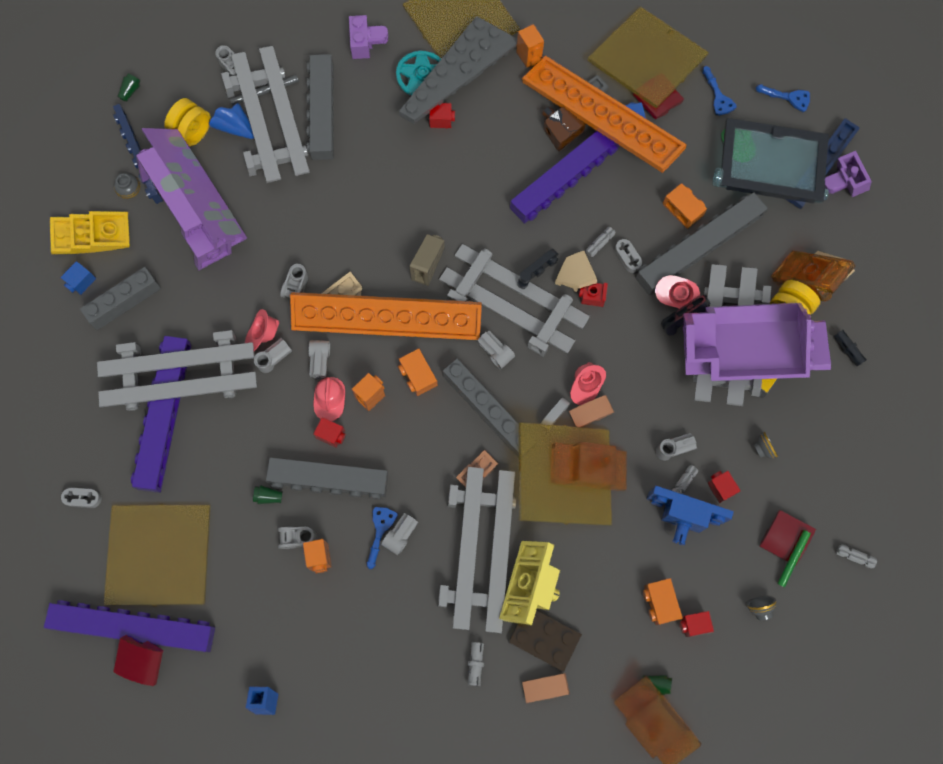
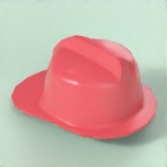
[655,275,700,309]
[245,309,279,351]
[570,362,606,405]
[314,377,345,421]

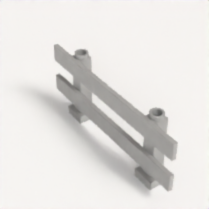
[221,46,310,183]
[439,244,590,357]
[693,264,771,406]
[97,330,257,411]
[438,467,516,633]

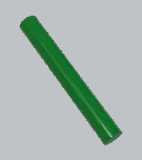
[777,530,811,587]

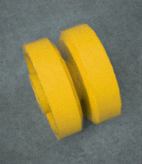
[164,98,211,146]
[770,280,820,316]

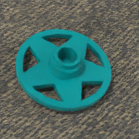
[396,51,442,96]

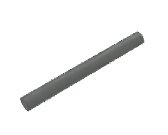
[230,75,299,106]

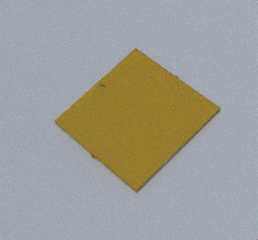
[403,0,520,58]
[588,7,709,108]
[519,423,612,526]
[104,504,210,607]

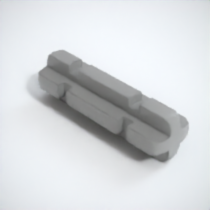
[586,227,615,257]
[672,465,698,494]
[836,544,877,568]

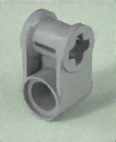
[216,45,236,77]
[280,264,309,298]
[278,527,318,549]

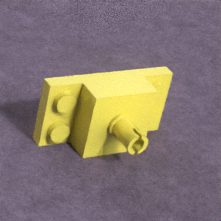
[499,541,560,625]

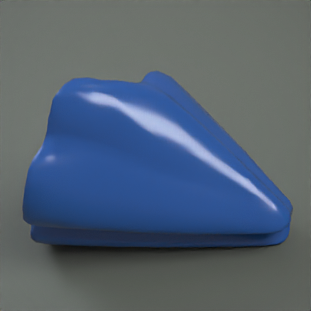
[209,103,254,139]

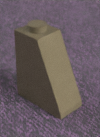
[410,234,445,286]

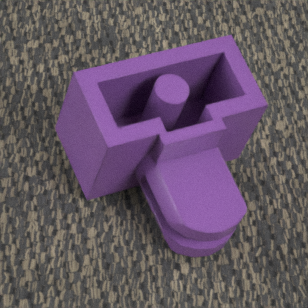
[349,15,389,59]
[825,151,872,197]

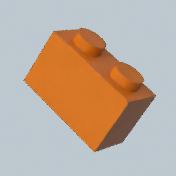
[516,24,544,68]
[663,183,707,229]
[398,349,438,396]
[352,373,385,411]
[303,539,332,573]
[643,578,683,625]

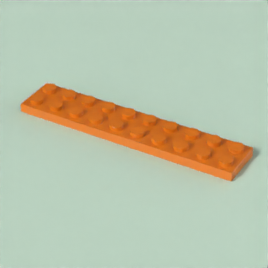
[522,55,686,173]
[290,292,482,340]

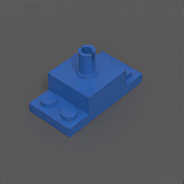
[647,486,734,545]

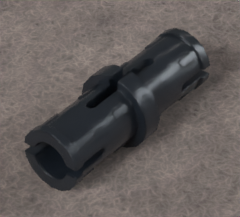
[833,329,867,367]

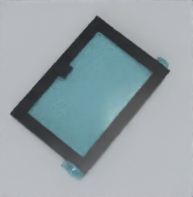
[713,118,829,203]

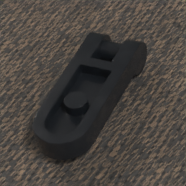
[517,249,559,289]
[661,295,711,336]

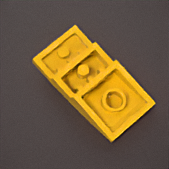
[50,211,130,254]

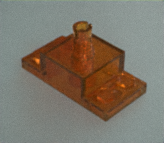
[771,250,855,302]
[551,442,627,491]
[614,676,701,764]

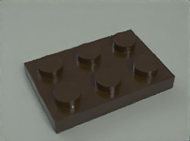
[509,610,582,672]

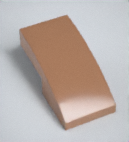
[569,395,614,429]
[456,450,499,487]
[522,673,570,703]

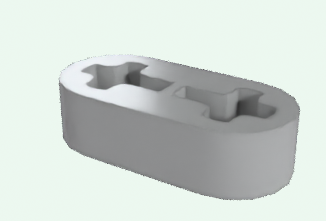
[615,239,642,273]
[540,397,570,431]
[61,488,102,508]

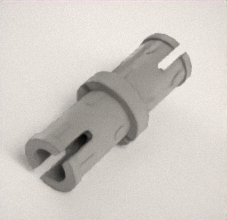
[467,642,484,686]

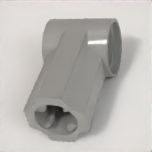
[477,331,515,369]
[254,338,292,373]
[309,340,330,379]
[656,433,697,461]
[381,513,418,556]

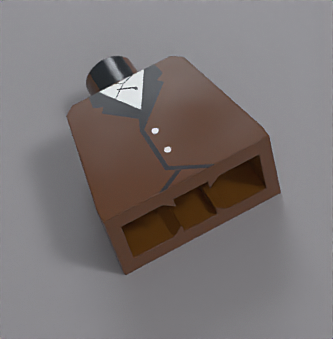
[542,107,586,152]

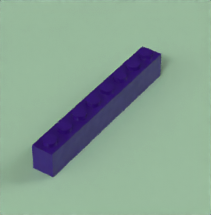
[510,131,620,224]
[131,336,192,493]
[44,600,216,652]

